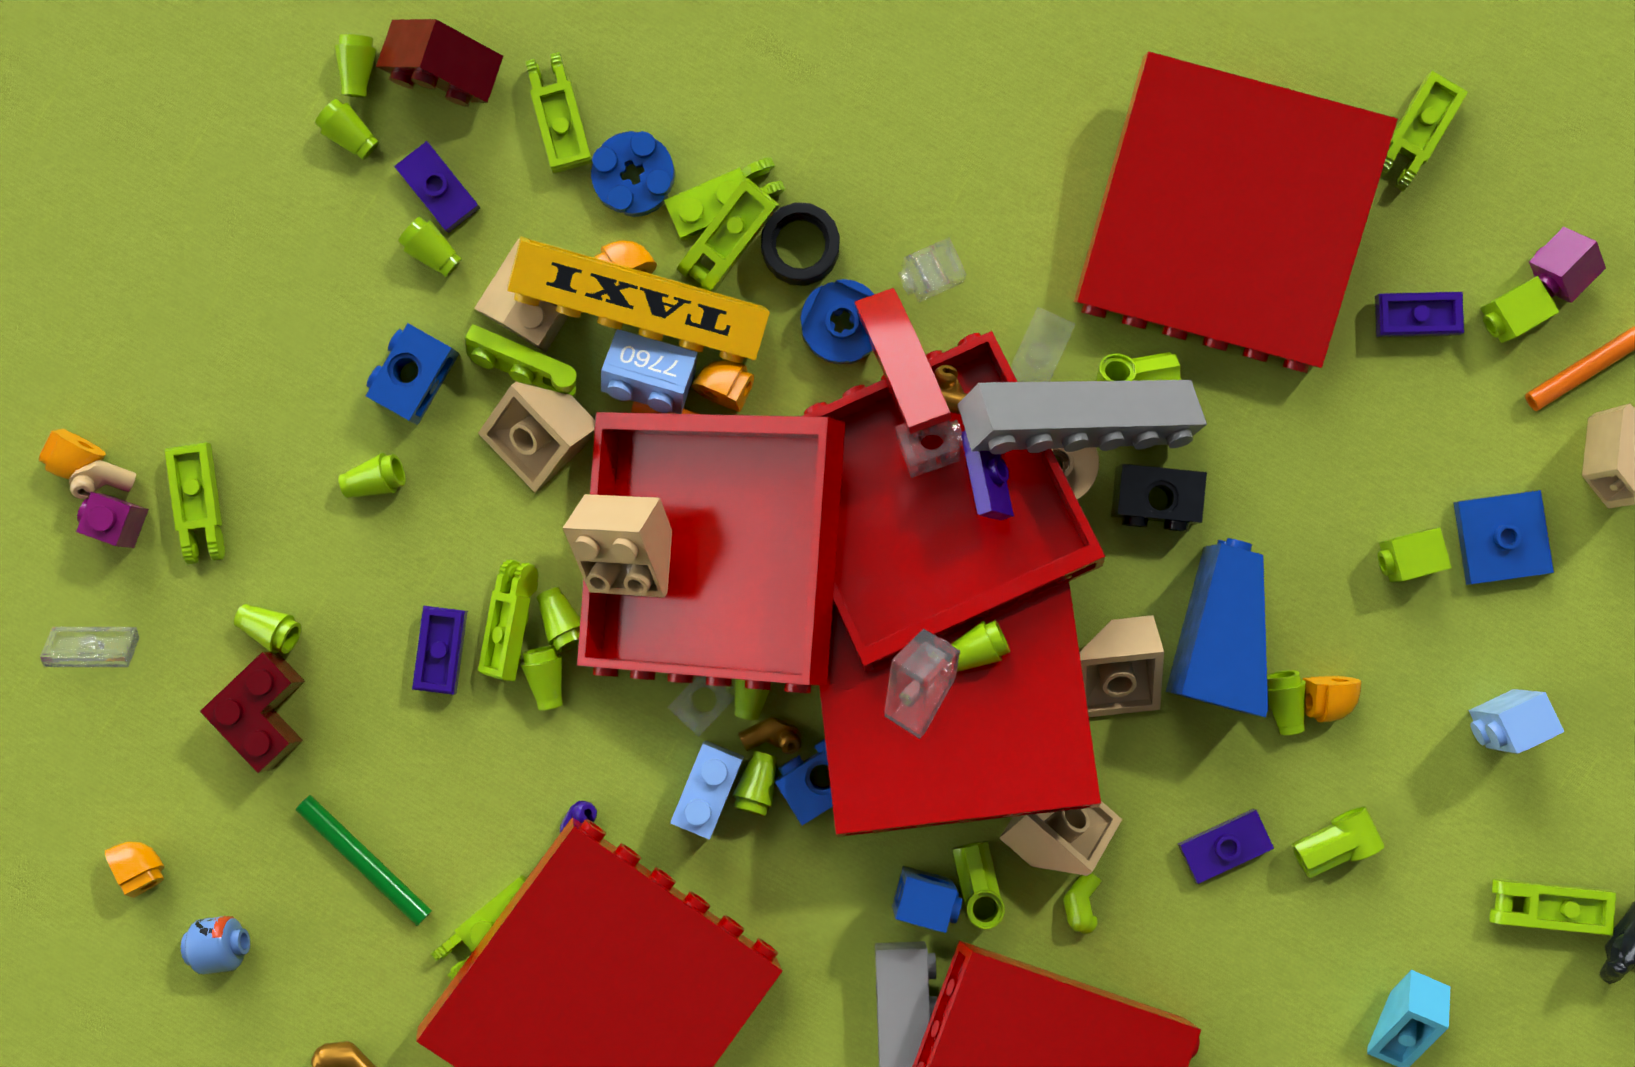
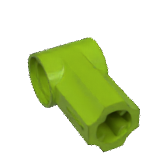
[1095,352,1181,381]
[1291,806,1385,878]
[952,841,1005,929]

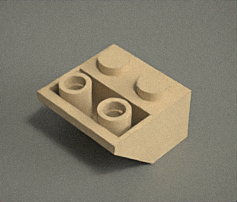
[1582,403,1635,508]
[563,494,672,598]

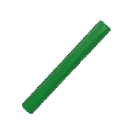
[295,795,432,926]

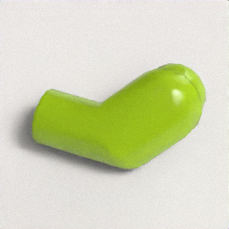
[1064,873,1102,934]

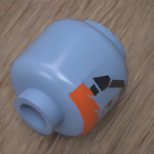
[181,916,250,974]

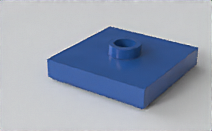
[1453,490,1554,585]

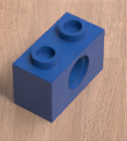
[365,323,459,425]
[775,739,833,826]
[892,866,962,933]

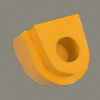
[594,240,657,274]
[692,360,754,412]
[39,429,106,479]
[1303,676,1362,722]
[105,841,165,898]

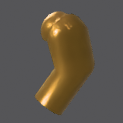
[935,365,967,414]
[738,717,802,754]
[311,1041,376,1067]

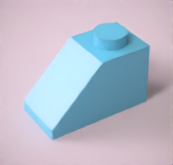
[1367,970,1451,1067]

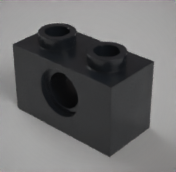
[1111,464,1207,532]

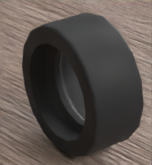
[761,202,840,286]

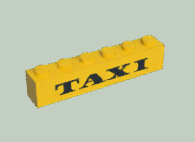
[507,236,770,364]

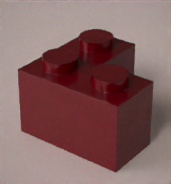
[376,19,504,107]
[200,652,305,773]

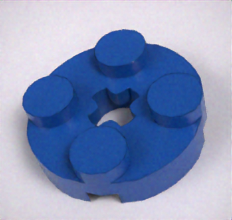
[591,131,675,217]
[801,279,874,364]

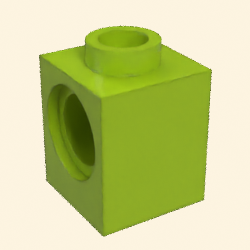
[1480,276,1560,343]
[1377,527,1452,582]

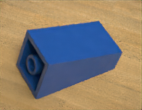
[1165,538,1268,718]

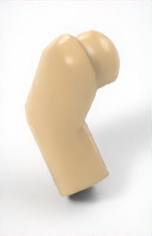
[69,460,136,499]

